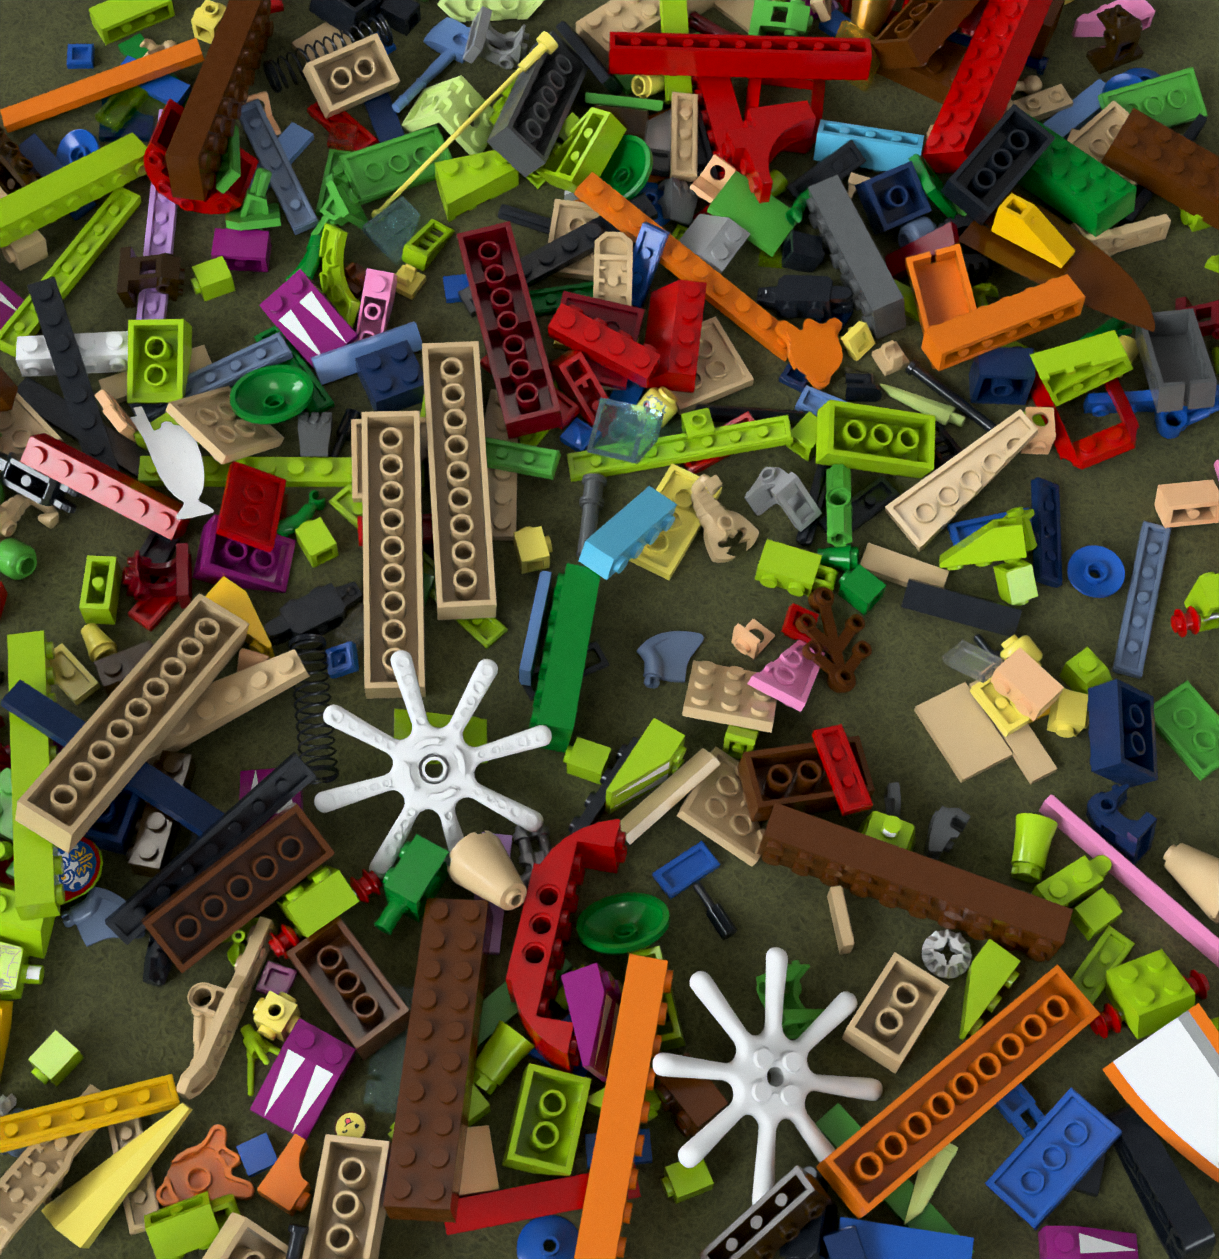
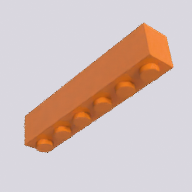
[921,274,1086,372]

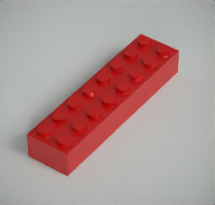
[921,0,1053,173]

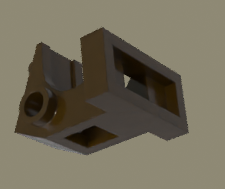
[1086,4,1144,74]
[117,246,185,308]

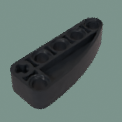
[1105,1105,1216,1259]

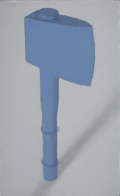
[392,17,471,113]

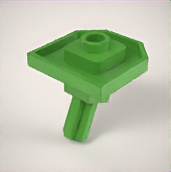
[225,168,281,231]
[311,172,372,236]

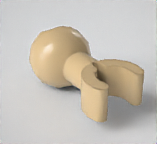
[140,38,177,57]
[1012,75,1042,95]

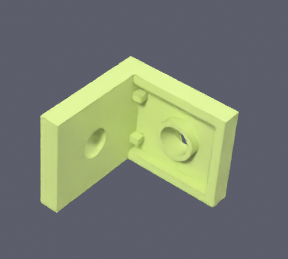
[401,75,494,155]

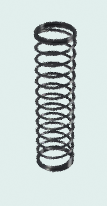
[263,14,393,93]
[288,634,339,784]

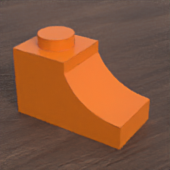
[257,1133,312,1217]

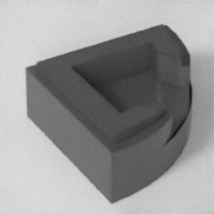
[884,782,901,819]

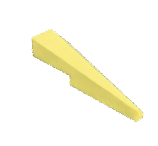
[41,1103,193,1249]

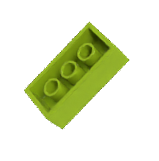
[816,400,935,479]

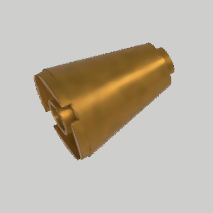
[850,0,897,41]

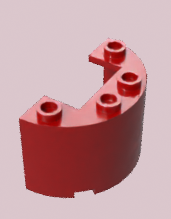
[144,98,259,214]

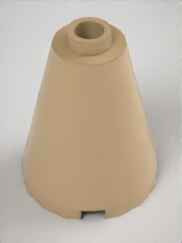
[447,830,527,910]
[1163,843,1219,924]

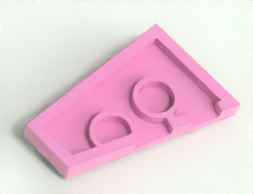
[748,640,825,712]

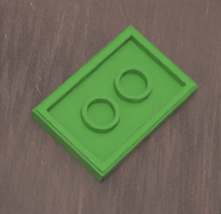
[707,171,797,257]
[1154,680,1219,781]

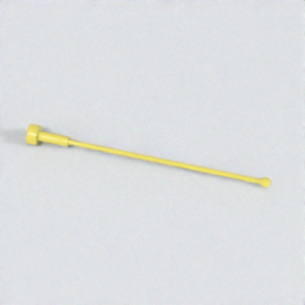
[371,31,559,220]

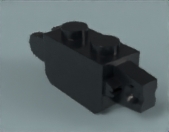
[757,275,855,319]
[0,451,82,513]
[265,581,363,646]
[780,1165,838,1259]

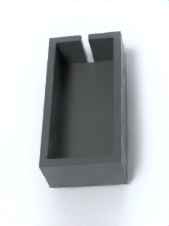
[1135,308,1217,413]

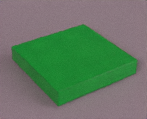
[908,154,958,219]

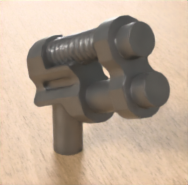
[513,822,552,887]

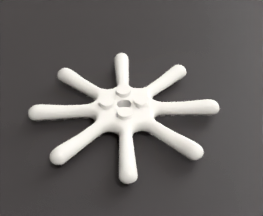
[314,650,552,879]
[652,947,883,1204]

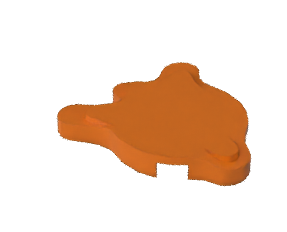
[775,318,843,390]
[156,1124,255,1207]

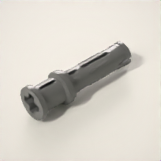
[576,473,607,558]

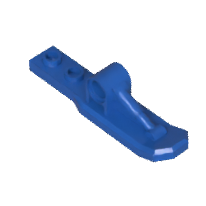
[1083,385,1219,439]

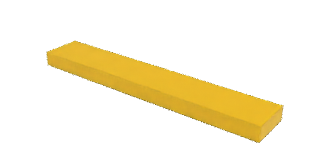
[0,1074,180,1153]

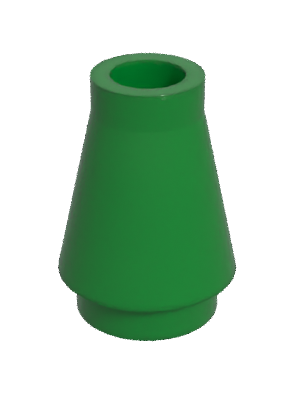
[817,544,859,571]

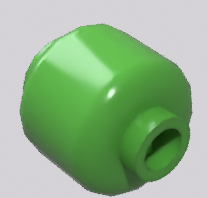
[0,538,37,580]

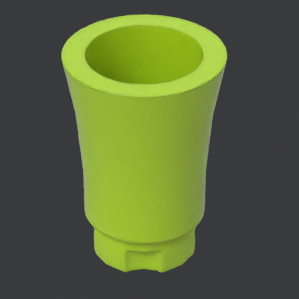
[1011,813,1058,883]
[473,1020,535,1095]

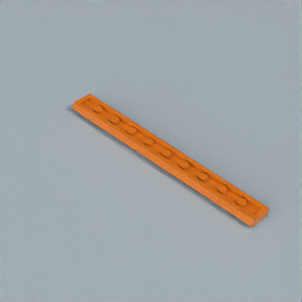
[574,172,788,362]

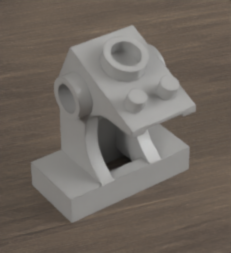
[463,6,530,70]
[745,467,822,532]

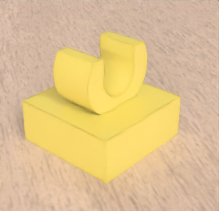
[396,263,426,300]
[838,321,876,361]

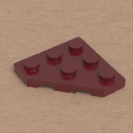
[560,291,645,391]

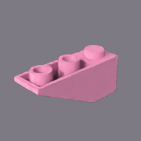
[1072,0,1155,37]
[354,268,398,342]

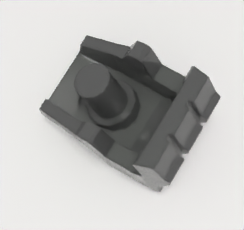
[658,177,698,226]
[298,412,333,457]
[924,806,971,861]

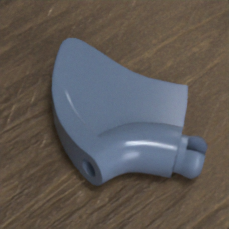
[636,631,704,689]
[61,887,145,947]

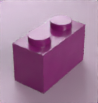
[211,228,272,272]

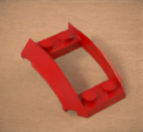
[744,78,825,153]
[1030,369,1139,470]

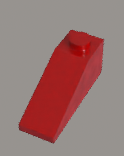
[548,350,622,437]

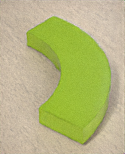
[319,223,361,328]

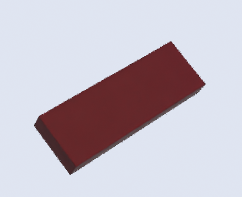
[885,221,959,280]

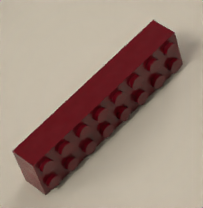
[456,221,563,439]

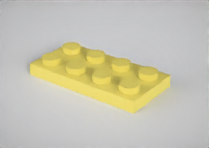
[629,464,722,580]

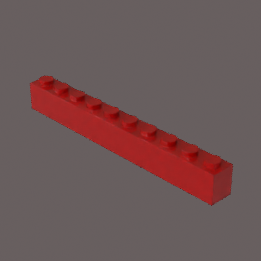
[608,32,872,81]

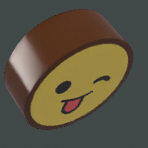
[334,1111,367,1138]

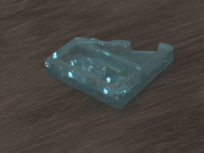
[362,196,420,266]

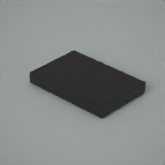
[556,21,623,95]

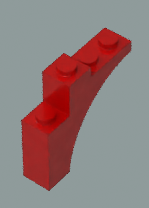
[722,100,816,203]

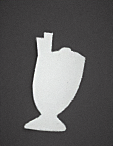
[130,406,214,520]

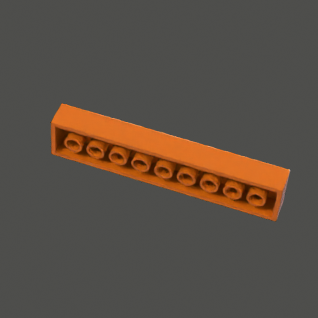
[574,954,674,1259]
[816,964,1100,1220]

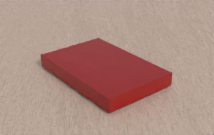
[216,460,286,553]

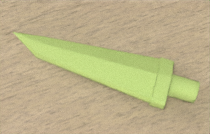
[880,383,966,427]
[904,1143,958,1225]

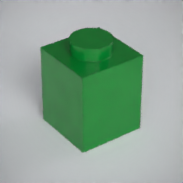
[838,564,886,616]

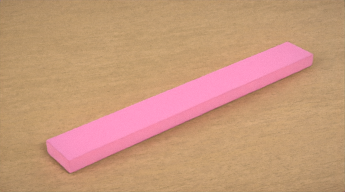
[1039,795,1219,968]

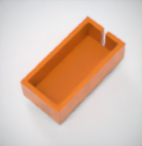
[905,244,977,369]

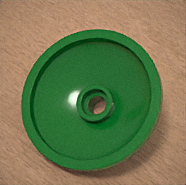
[600,135,653,201]
[230,365,314,425]
[576,892,670,955]

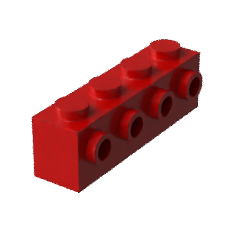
[548,303,661,388]

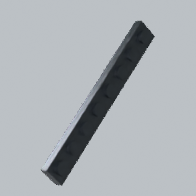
[458,192,658,318]
[27,277,120,471]
[105,752,317,945]

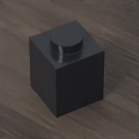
[380,0,421,36]
[781,230,825,273]

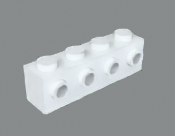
[16,331,128,377]

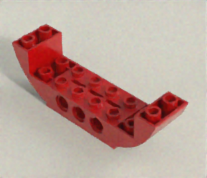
[505,819,627,1074]

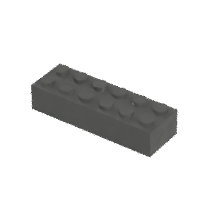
[487,30,589,177]
[806,174,906,340]

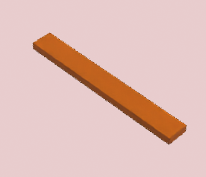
[0,37,205,133]

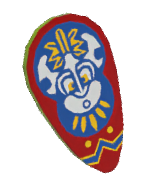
[58,837,103,905]

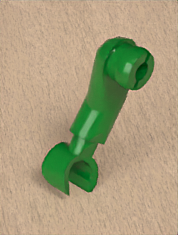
[785,184,814,227]
[277,490,326,538]

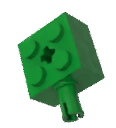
[374,834,450,935]

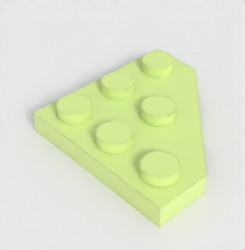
[437,0,544,22]

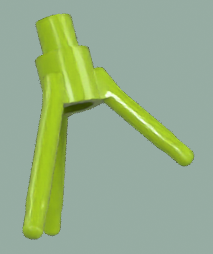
[240,1024,281,1096]

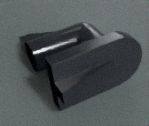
[845,367,882,402]

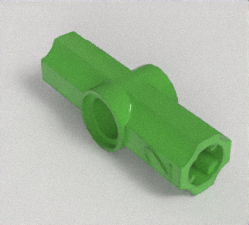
[826,464,853,547]

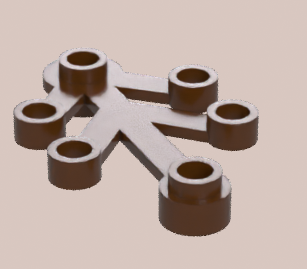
[795,587,872,693]

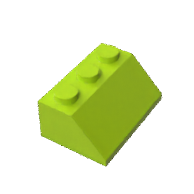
[0,882,56,959]
[502,1063,592,1176]

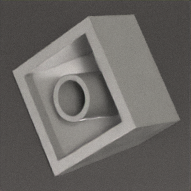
[679,214,750,274]

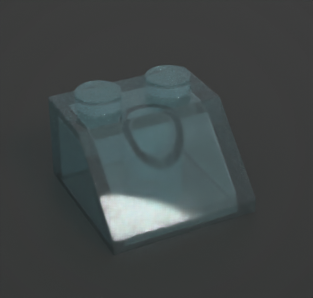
[587,397,664,464]

